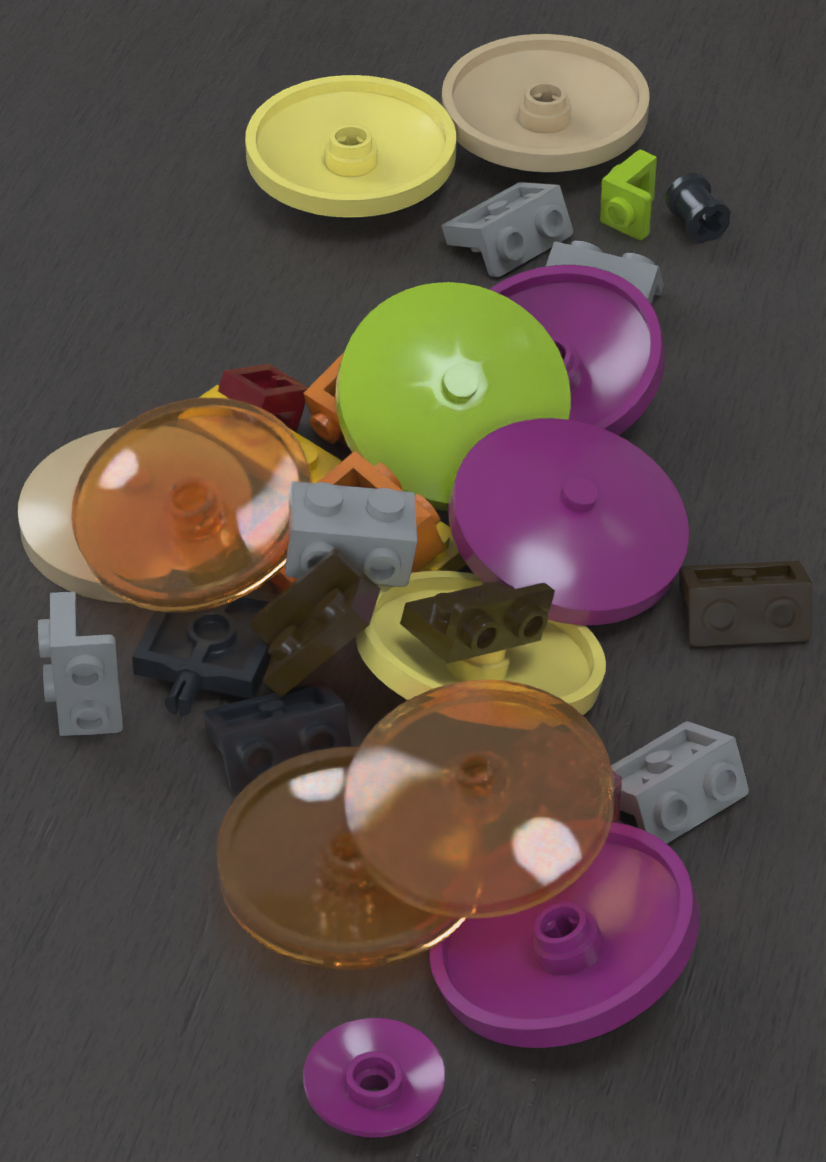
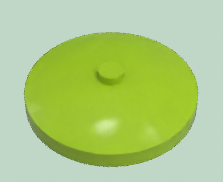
[335,282,571,511]

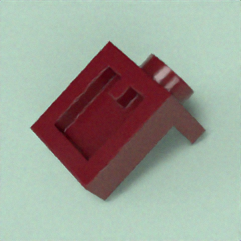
[218,363,308,433]

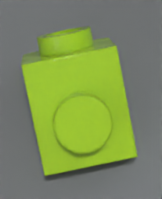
[600,149,657,241]

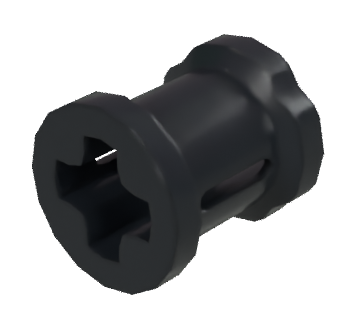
[665,173,731,243]

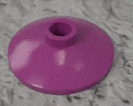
[303,1018,445,1137]

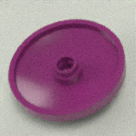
[489,265,666,436]
[448,418,689,625]
[429,821,700,1048]

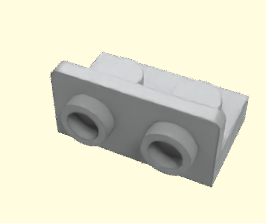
[441,182,573,277]
[589,721,749,844]

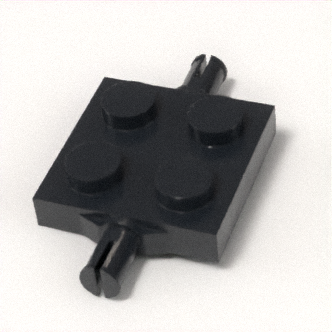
[132,554,278,716]

